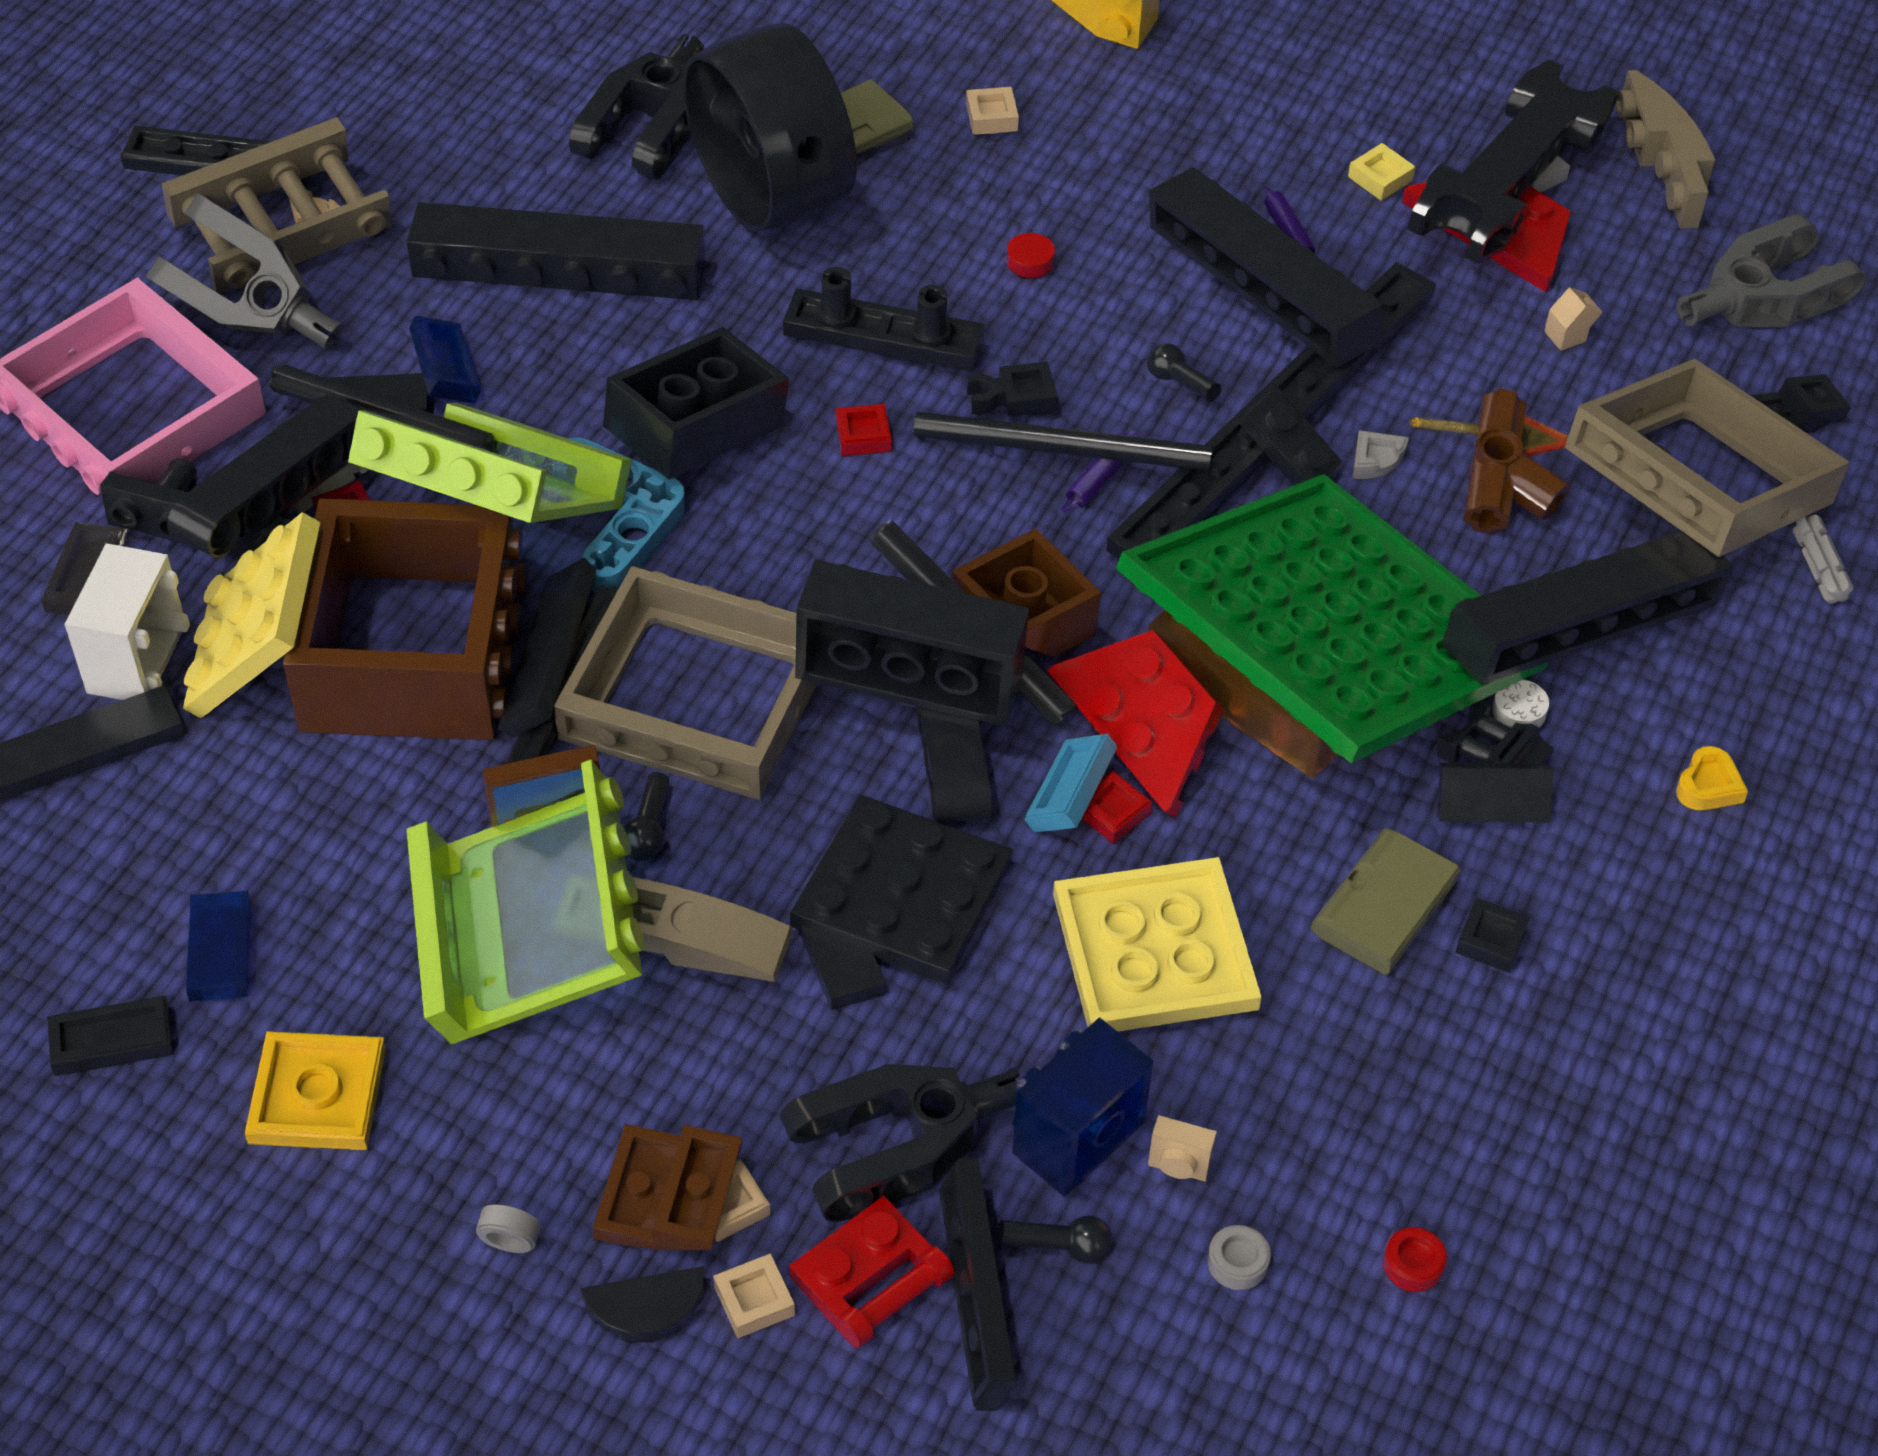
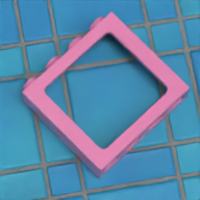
[0,277,266,495]

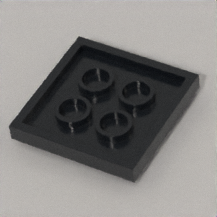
[790,794,1013,985]

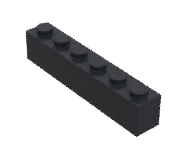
[1149,167,1383,368]
[406,202,706,300]
[1441,531,1734,685]

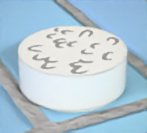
[1492,680,1549,728]

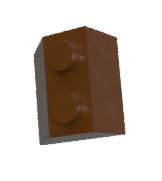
[951,528,1101,657]

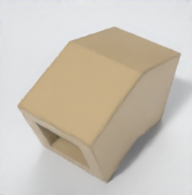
[1544,287,1603,351]

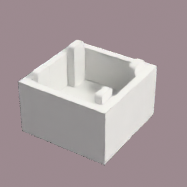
[65,543,190,700]

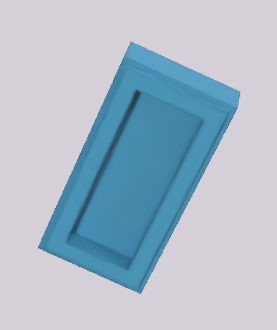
[1024,734,1118,833]

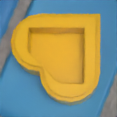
[1676,746,1748,810]

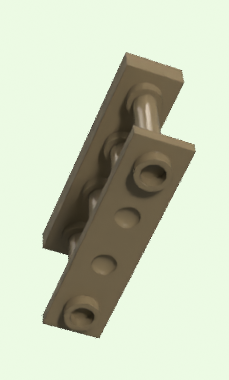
[162,117,392,294]

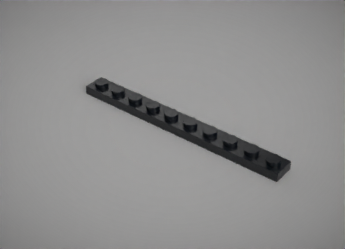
[1106,262,1436,559]

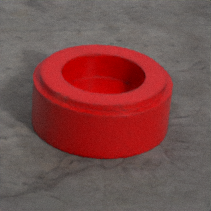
[1007,233,1055,278]
[1383,1227,1447,1292]

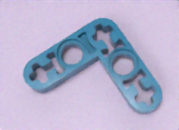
[553,437,685,592]

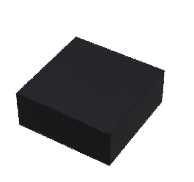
[1455,898,1530,973]

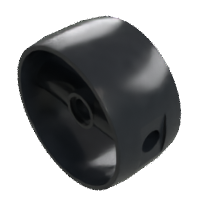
[683,23,857,232]

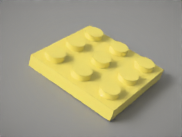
[183,512,320,718]
[1053,857,1261,1036]

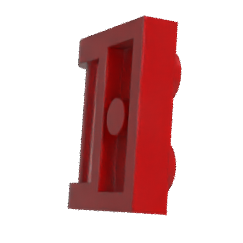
[789,1196,955,1348]

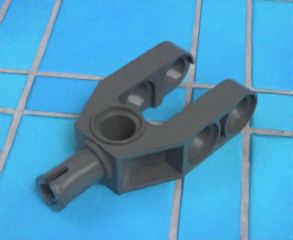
[146,193,343,350]
[1677,213,1866,327]

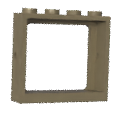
[1565,358,1850,557]
[554,566,817,800]

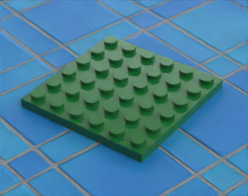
[1116,474,1549,764]

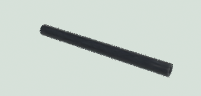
[914,412,1215,471]

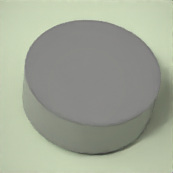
[476,1205,541,1253]
[1207,1225,1271,1290]

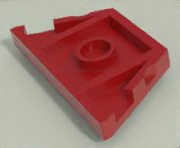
[1402,182,1571,292]
[1047,630,1224,818]

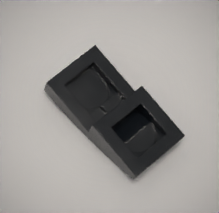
[1750,374,1851,433]

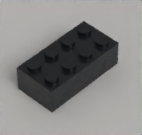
[795,559,1030,727]

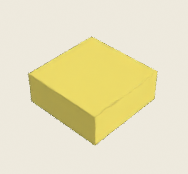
[1348,143,1416,201]

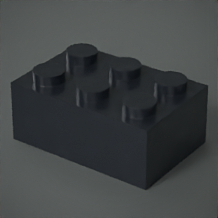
[603,327,789,480]

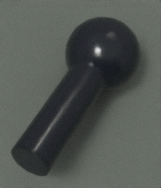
[1147,343,1221,402]
[624,772,669,861]
[998,1215,1113,1264]

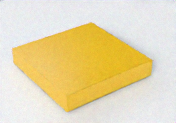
[245,1031,386,1150]

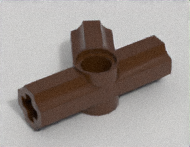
[1463,388,1571,534]

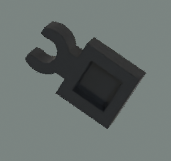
[966,361,1058,416]

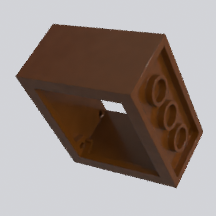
[283,498,528,740]

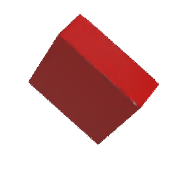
[835,404,892,457]
[1082,771,1153,844]

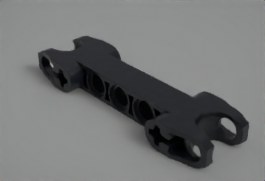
[1407,59,1620,264]

